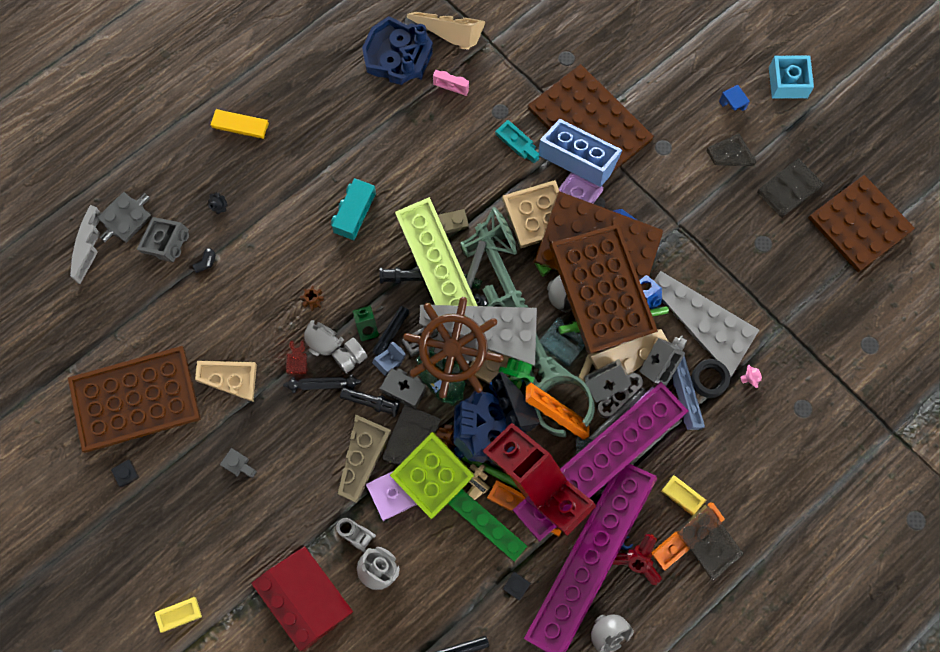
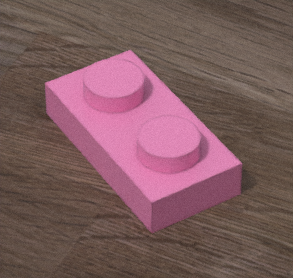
[433,70,469,96]

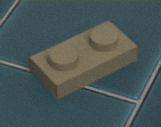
[438,209,469,233]

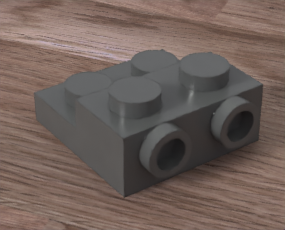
[137,217,189,262]

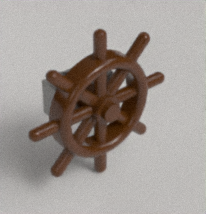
[403,297,504,399]

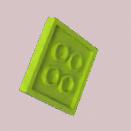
[390,432,475,519]

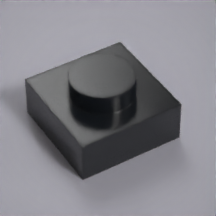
[111,460,140,488]
[502,572,531,601]

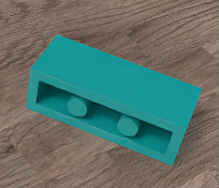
[331,178,376,240]

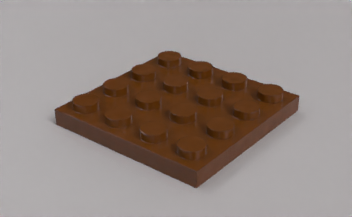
[808,175,915,273]

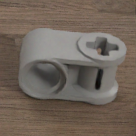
[336,518,376,553]

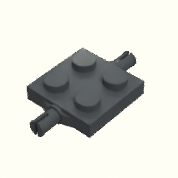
[97,192,152,243]

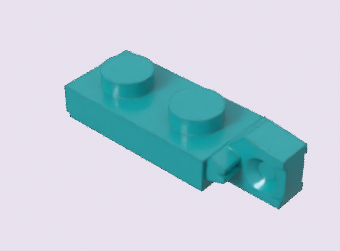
[495,120,540,163]

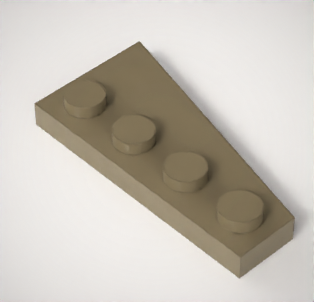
[338,415,392,503]

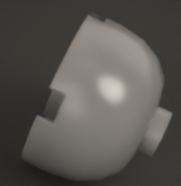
[547,275,572,313]
[304,320,344,356]
[357,547,400,590]
[591,614,634,652]

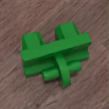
[499,358,535,389]

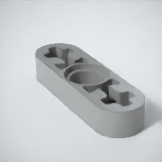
[597,373,643,419]

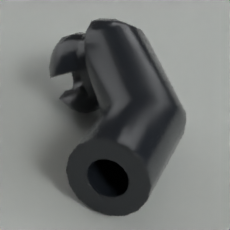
[193,248,216,273]

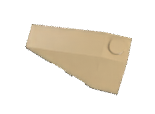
[407,12,485,49]

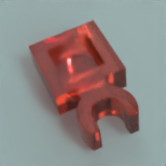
[286,340,307,374]

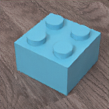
[769,56,814,98]

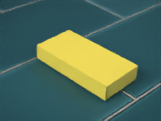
[661,475,706,516]
[155,597,202,633]

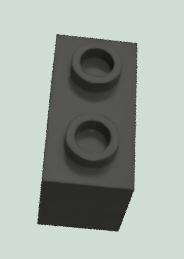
[639,338,685,386]
[584,359,632,403]
[380,368,426,410]

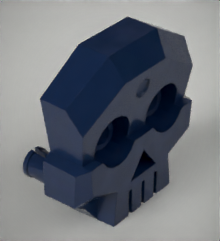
[362,16,433,85]
[453,391,525,463]

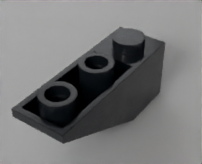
[491,372,540,432]

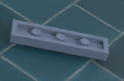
[672,356,705,430]

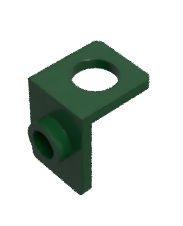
[353,306,379,341]

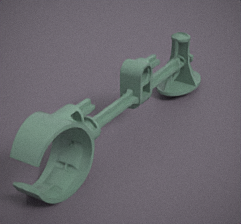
[460,206,595,437]

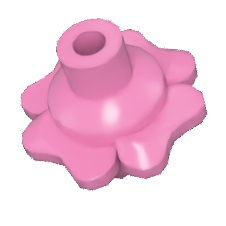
[741,365,762,388]

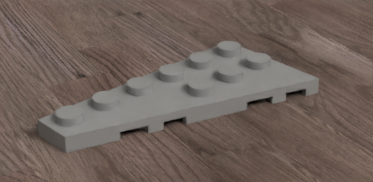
[650,271,759,378]
[419,305,537,367]

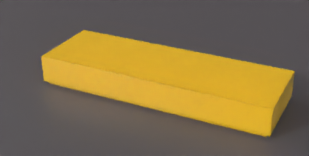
[211,109,269,139]

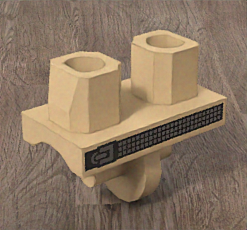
[467,464,491,500]

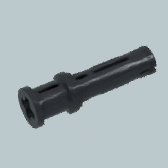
[380,267,425,284]
[340,387,401,417]

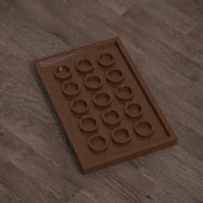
[528,64,654,172]
[534,191,663,290]
[549,224,658,355]
[68,346,201,453]

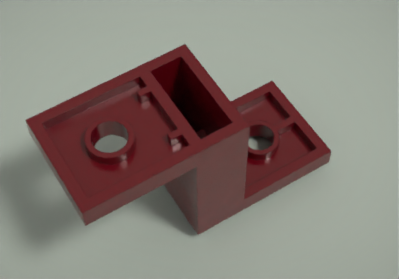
[483,423,597,536]

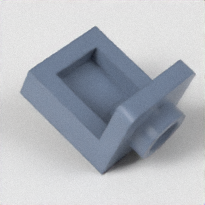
[372,342,406,376]

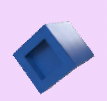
[719,85,750,111]

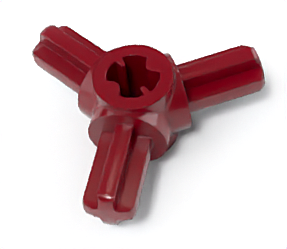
[612,534,662,585]

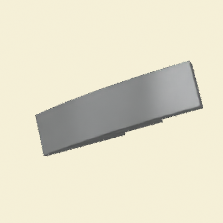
[70,205,101,284]

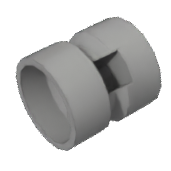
[331,337,368,373]

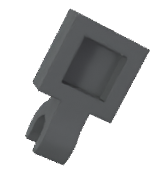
[220,448,257,479]

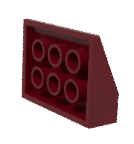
[251,546,353,652]

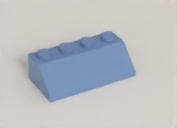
[539,119,622,187]

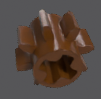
[300,286,325,311]
[436,424,456,450]

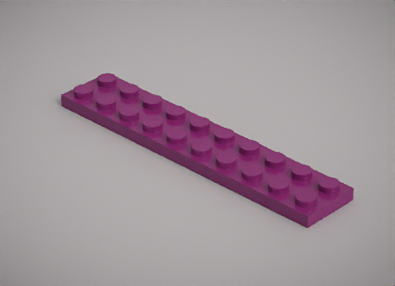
[512,382,688,542]
[524,464,657,652]

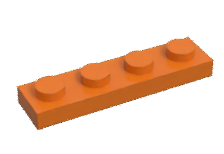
[526,383,590,440]
[487,480,562,537]
[652,502,725,571]

